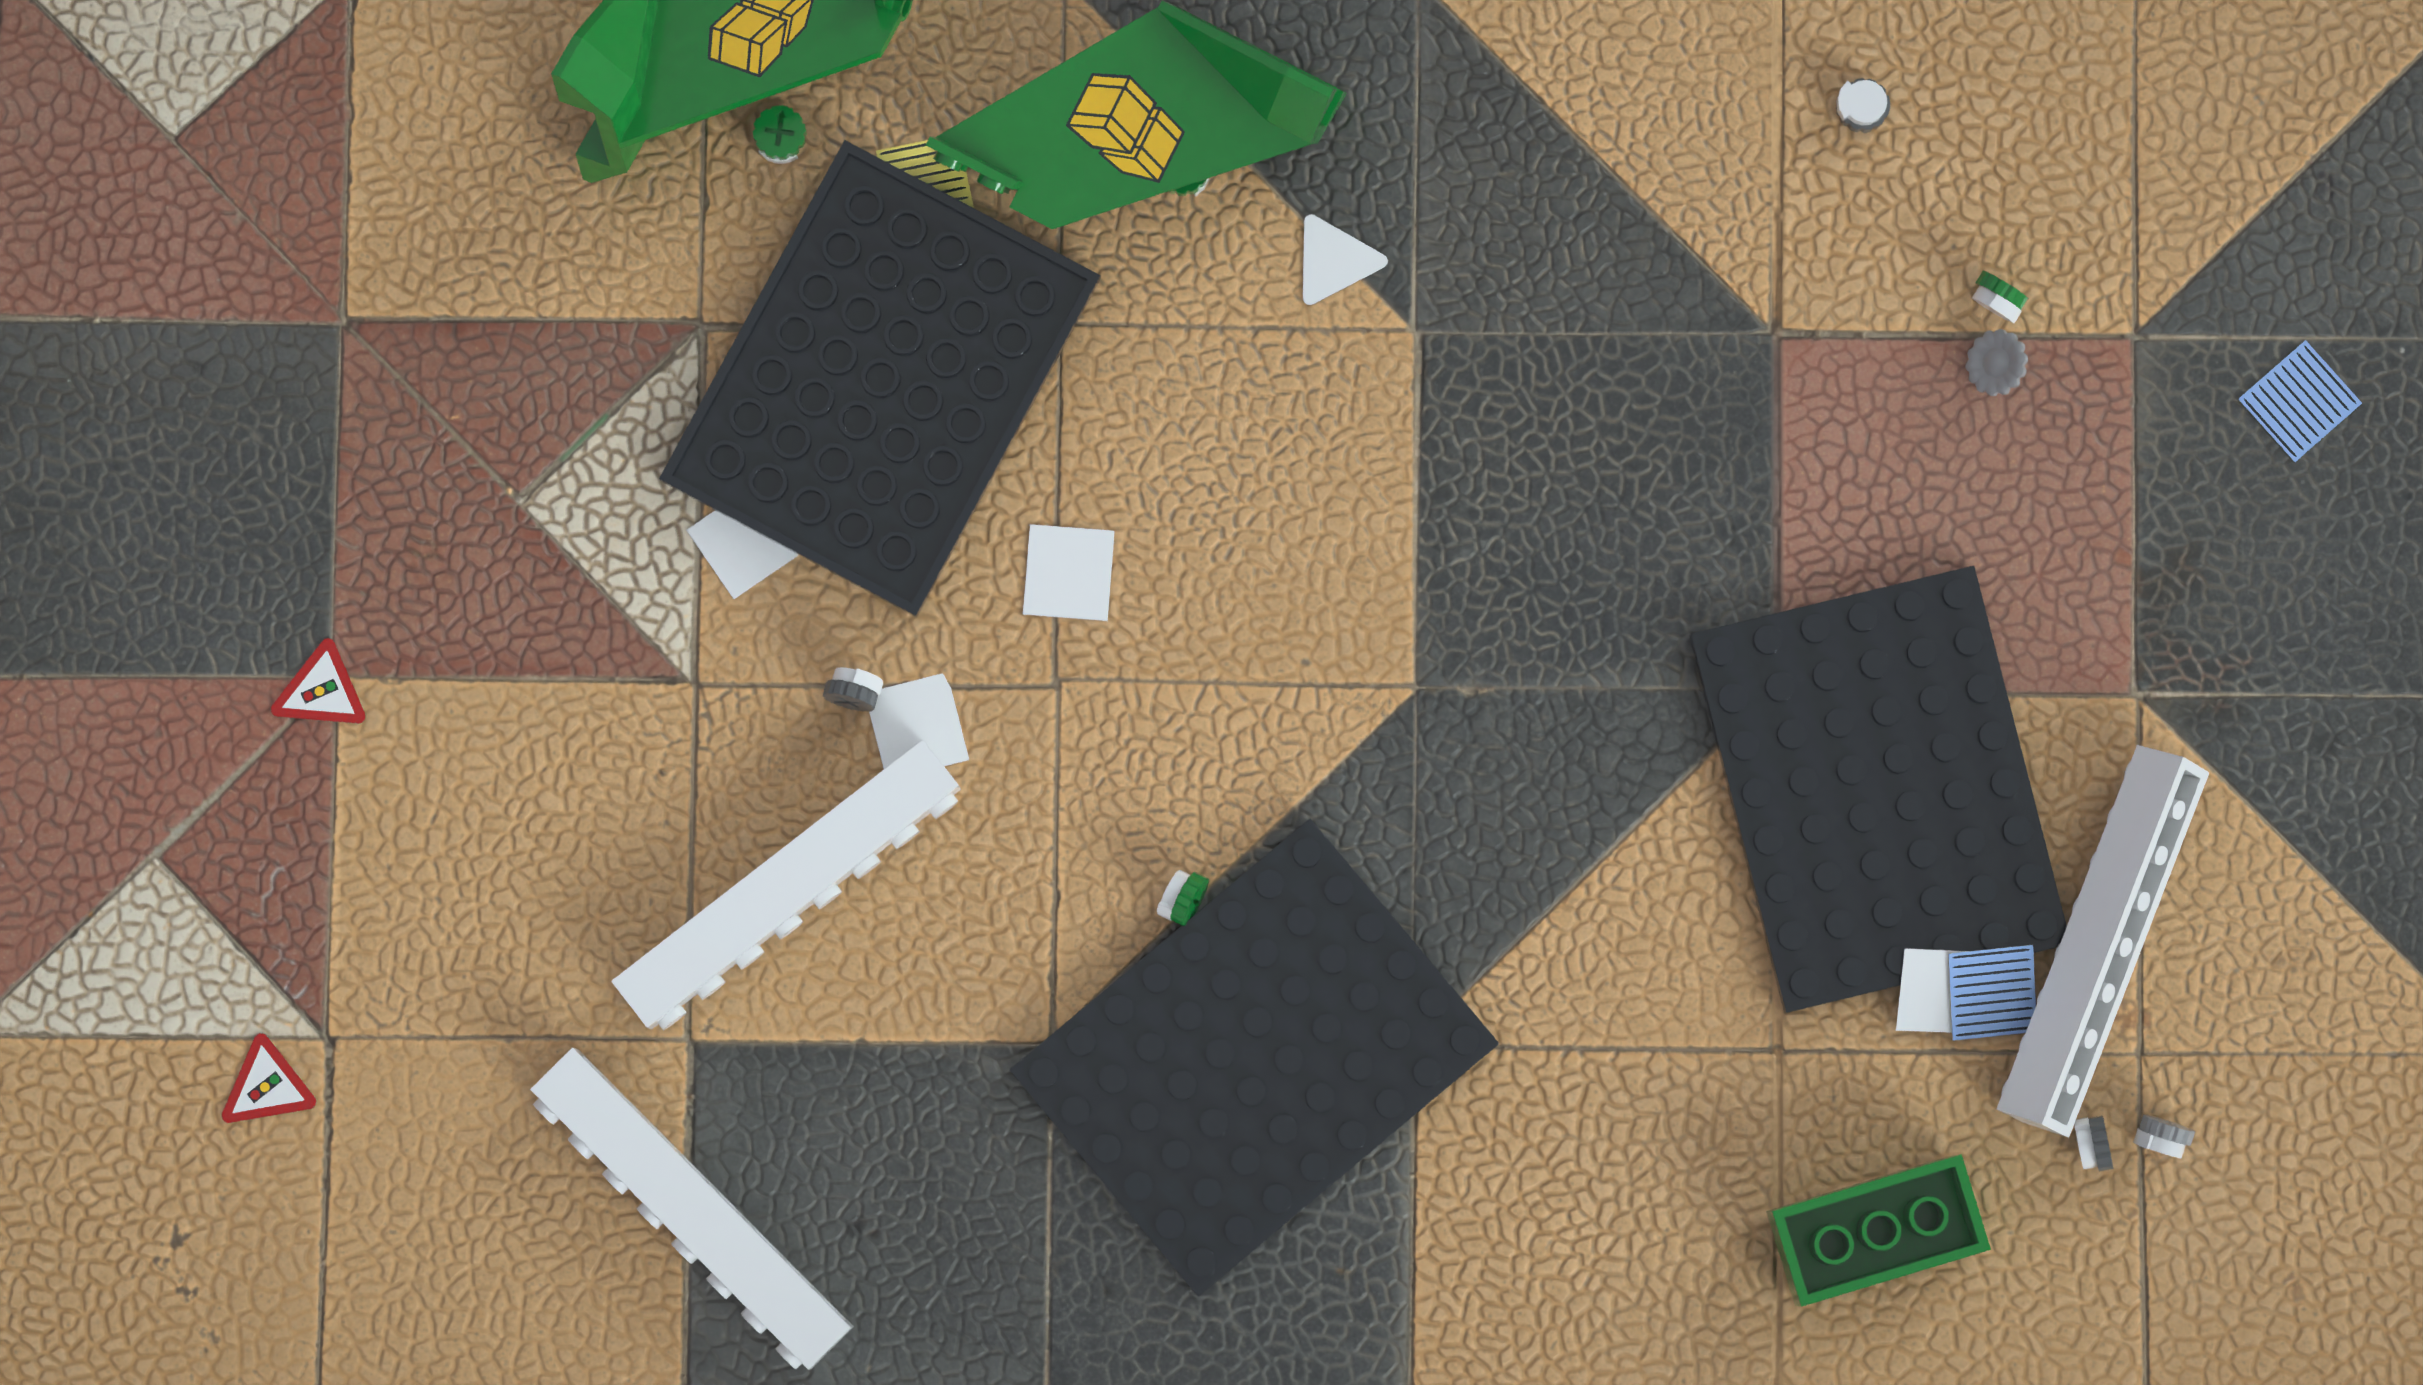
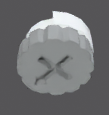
[2133,1114,2195,1158]

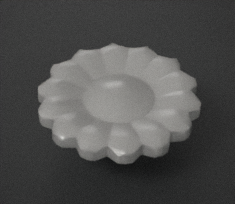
[1965,329,2028,396]

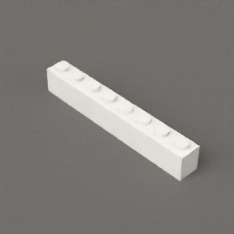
[611,740,961,1030]
[1997,745,2209,1138]
[530,1047,854,1370]

